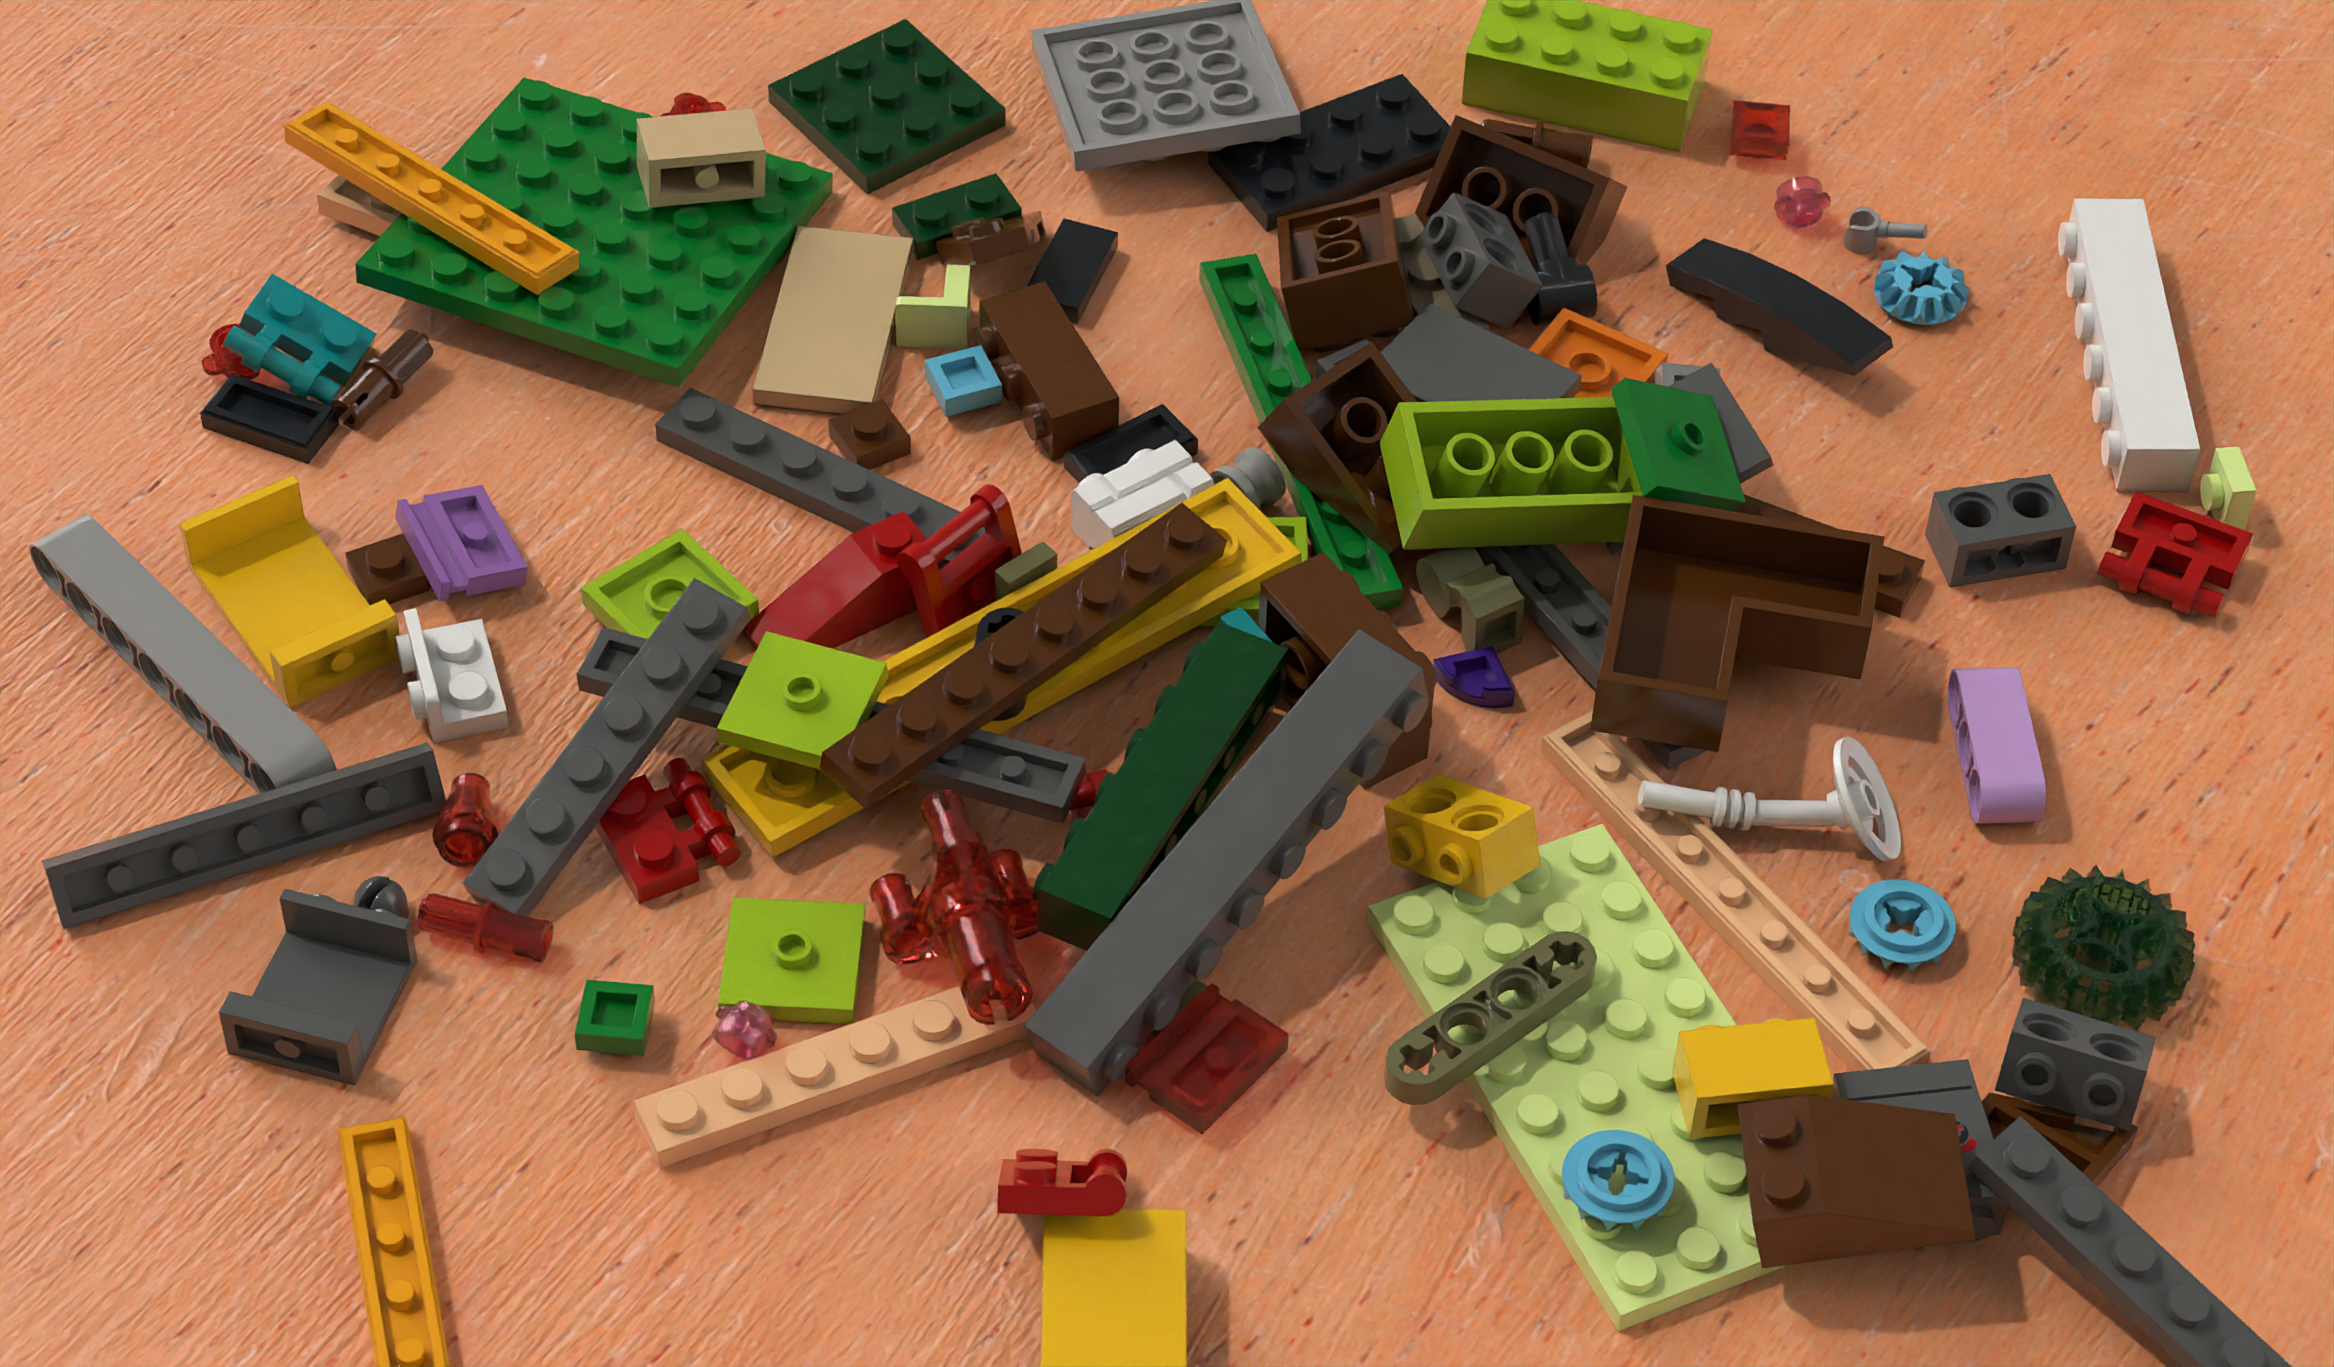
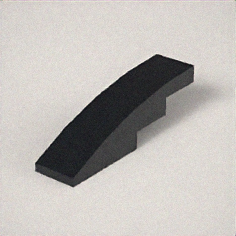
[1666,238,1893,376]

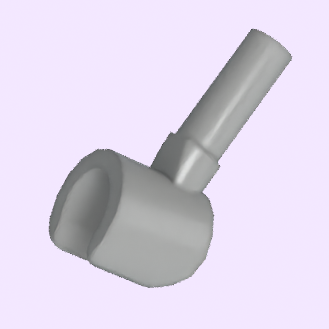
[1844,207,1927,254]

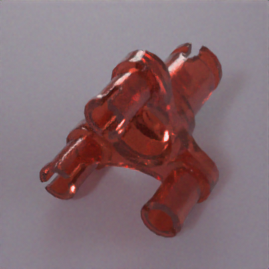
[869,789,1039,1025]

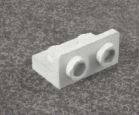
[395,608,509,743]

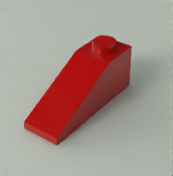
[743,511,927,650]

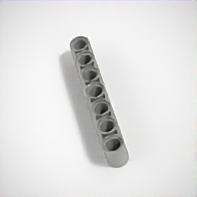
[29,514,336,794]

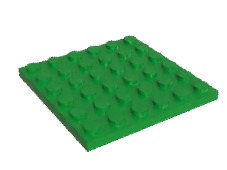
[355,77,833,388]

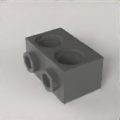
[1419,192,1543,329]
[1925,474,2076,587]
[1995,998,2156,1131]

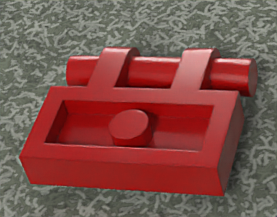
[2097,491,2253,618]
[595,758,741,904]

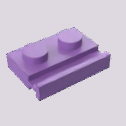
[395,485,528,601]

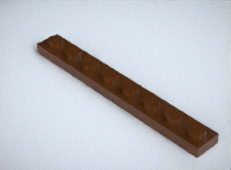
[819,503,1227,809]

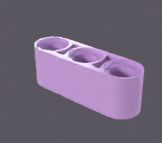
[1948,667,2046,824]

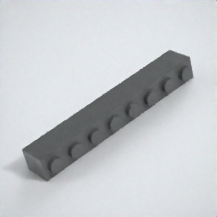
[1024,629,1429,1097]

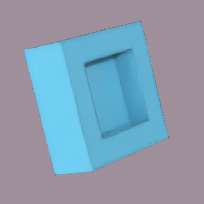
[925,345,1002,417]

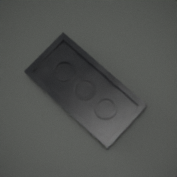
[1208,74,1451,232]

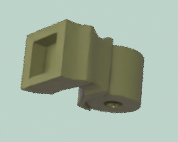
[1416,547,1525,654]

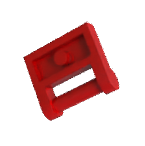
[897,484,1022,638]
[997,1148,1128,1217]

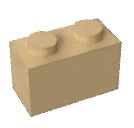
[637,108,766,208]

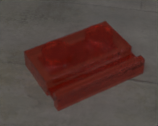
[1125,983,1289,1135]

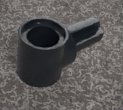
[1524,212,1597,326]

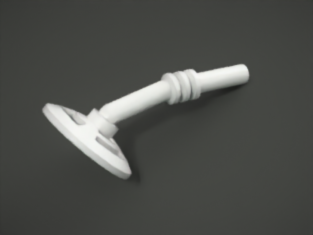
[1638,736,1901,861]

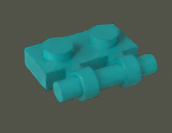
[223,274,377,407]

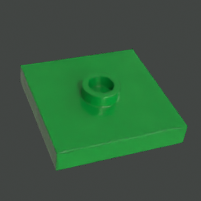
[1611,378,1746,511]

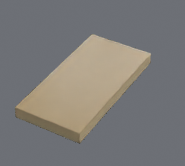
[753,226,913,414]

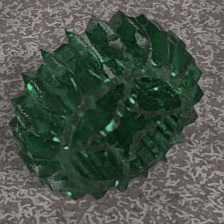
[2011,865,2195,1031]

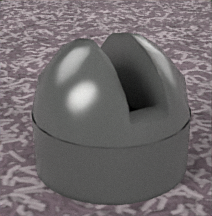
[353,876,409,919]

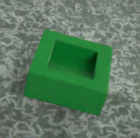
[574,979,655,1056]

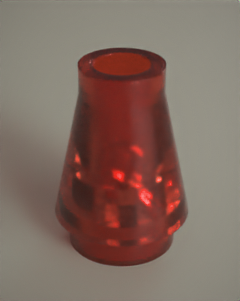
[432,773,499,868]

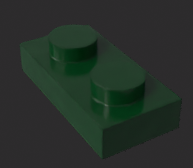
[892,173,1022,260]

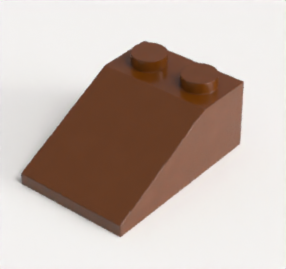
[1277,190,1414,352]
[1257,342,1417,554]
[1737,1095,1976,1269]

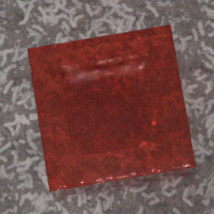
[1730,100,1790,160]

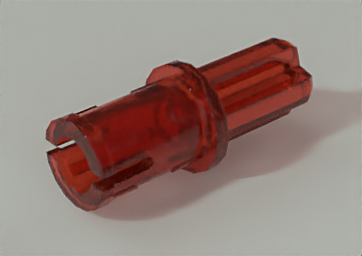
[417,893,554,963]

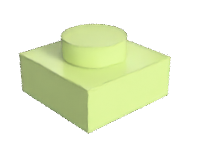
[2200,446,2257,530]

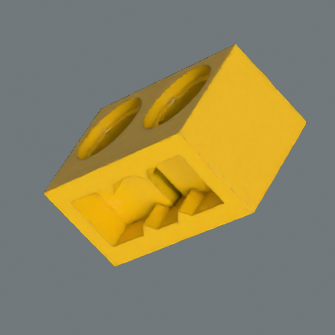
[1383,774,1540,899]

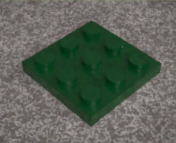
[768,19,1006,195]

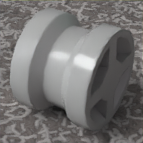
[1210,447,1286,509]

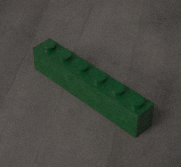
[1032,622,1288,951]

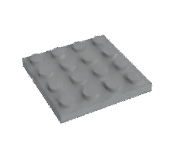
[1031,0,1301,171]

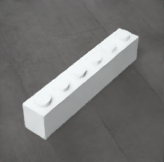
[2058,198,2200,492]

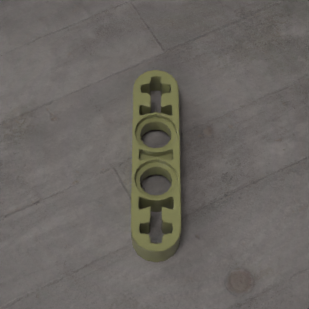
[1384,931,1597,1105]

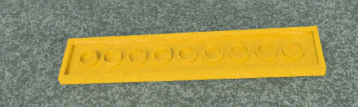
[701,478,1301,858]

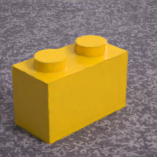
[1672,1017,1834,1139]

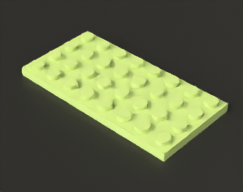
[1367,824,1788,1331]

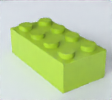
[1461,0,1713,152]
[1380,397,1645,549]

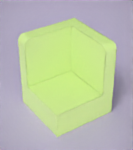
[895,265,971,349]

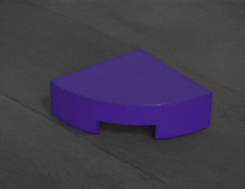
[1433,646,1515,708]

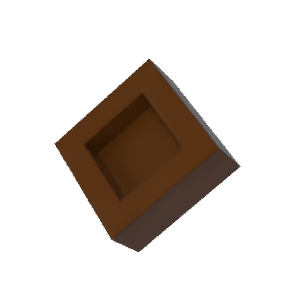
[828,399,911,470]
[345,533,429,605]

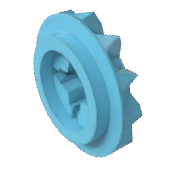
[1874,250,1969,325]
[1849,879,1956,973]
[1561,1130,1675,1231]

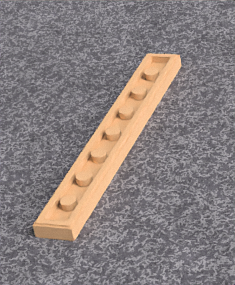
[1541,710,1931,1071]

